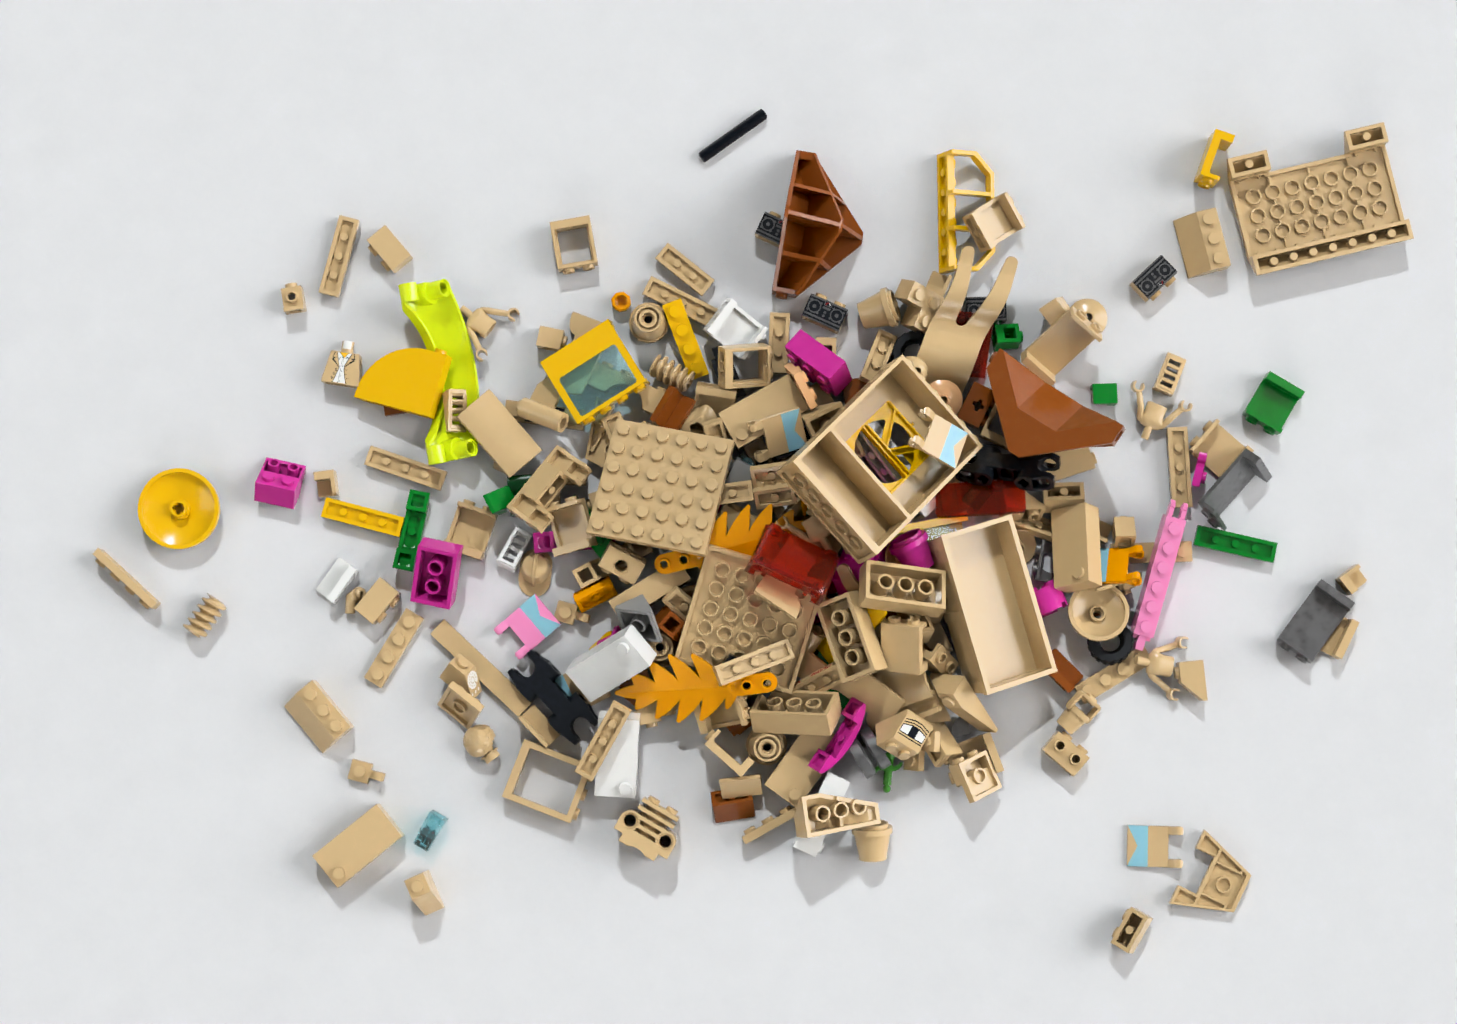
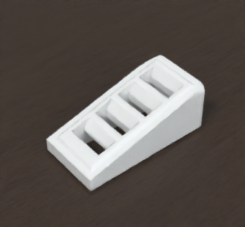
[496,526,533,573]

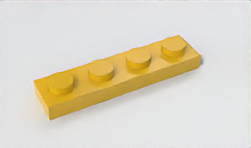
[662,298,709,380]
[321,497,405,537]

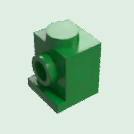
[991,323,1023,352]

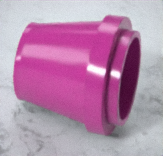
[889,528,934,568]

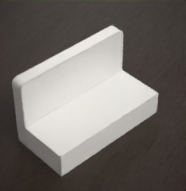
[316,558,359,604]

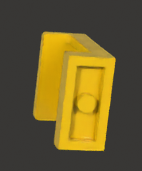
[1194,129,1235,189]

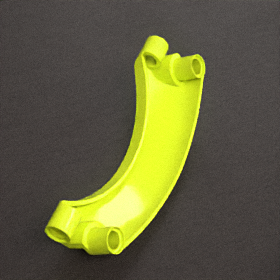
[398,279,479,465]

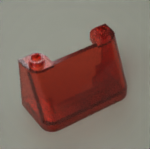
[744,523,840,606]

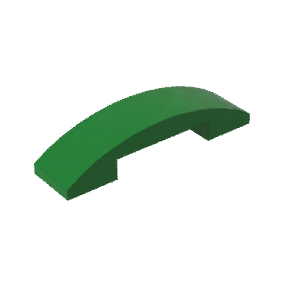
[392,489,430,572]

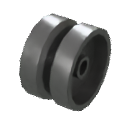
[849,726,892,779]

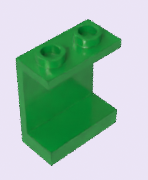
[1242,371,1305,436]

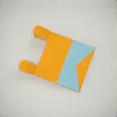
[1100,545,1144,586]

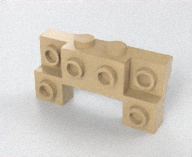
[507,445,592,534]

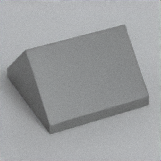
[615,594,663,643]

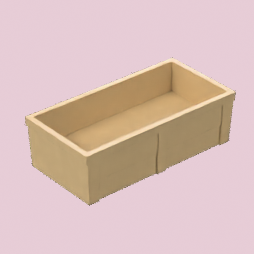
[928,514,1058,695]

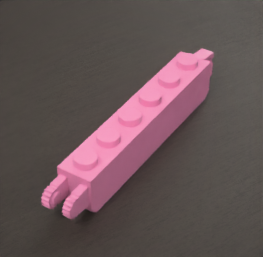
[1130,499,1188,651]

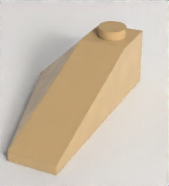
[930,673,998,733]
[794,793,881,838]

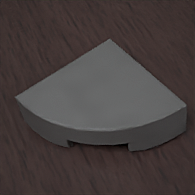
[951,717,971,738]

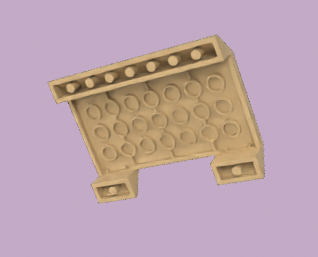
[1227,122,1414,276]

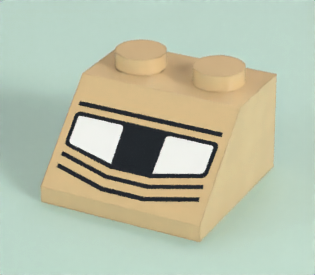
[875,709,933,761]

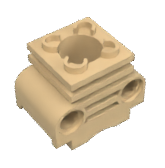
[614,795,680,861]

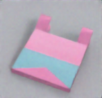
[494,594,561,659]

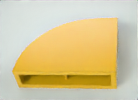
[354,348,452,420]

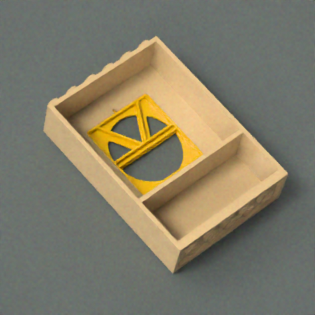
[777,354,983,564]

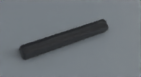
[699,109,767,162]

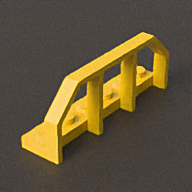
[937,149,995,274]

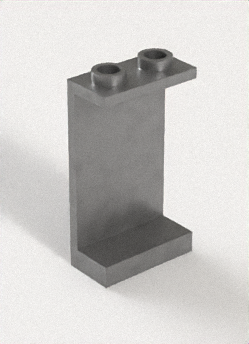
[1198,448,1272,531]
[1277,579,1355,663]

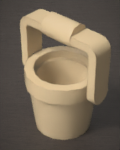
[1057,690,1101,735]

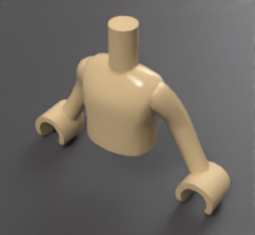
[460,305,520,362]
[1130,380,1193,440]
[776,515,833,551]
[1135,636,1188,701]

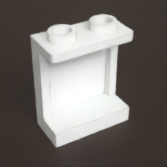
[703,298,768,360]

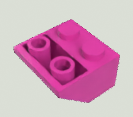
[254,457,306,509]

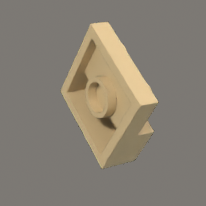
[948,749,1002,803]

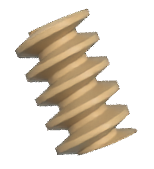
[649,355,695,393]
[183,593,226,638]

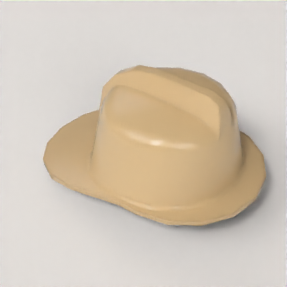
[518,549,552,597]

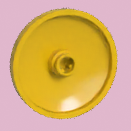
[138,468,220,549]

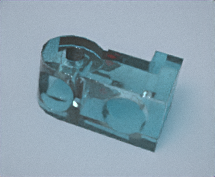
[413,810,449,852]

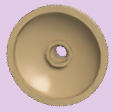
[1068,584,1129,642]

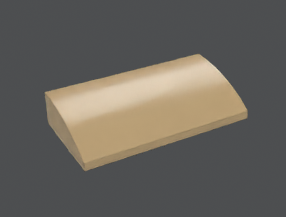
[456,389,542,478]

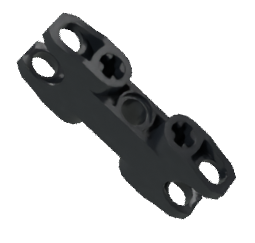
[955,444,1061,491]
[508,649,598,745]

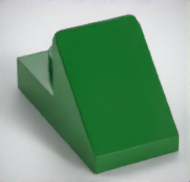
[483,486,514,515]

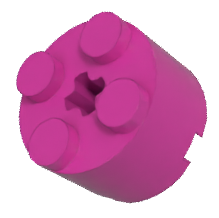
[1033,579,1068,618]

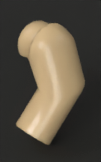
[345,587,366,614]

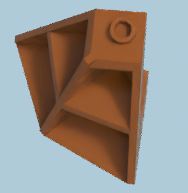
[772,150,863,300]
[986,348,1125,458]

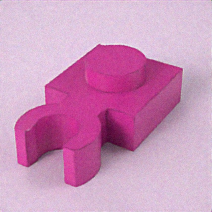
[1192,452,1207,488]

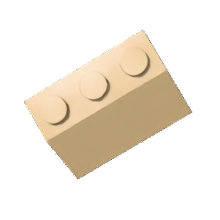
[1173,207,1231,279]
[801,401,866,458]
[284,680,354,753]

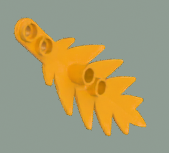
[654,504,806,574]
[615,653,777,723]

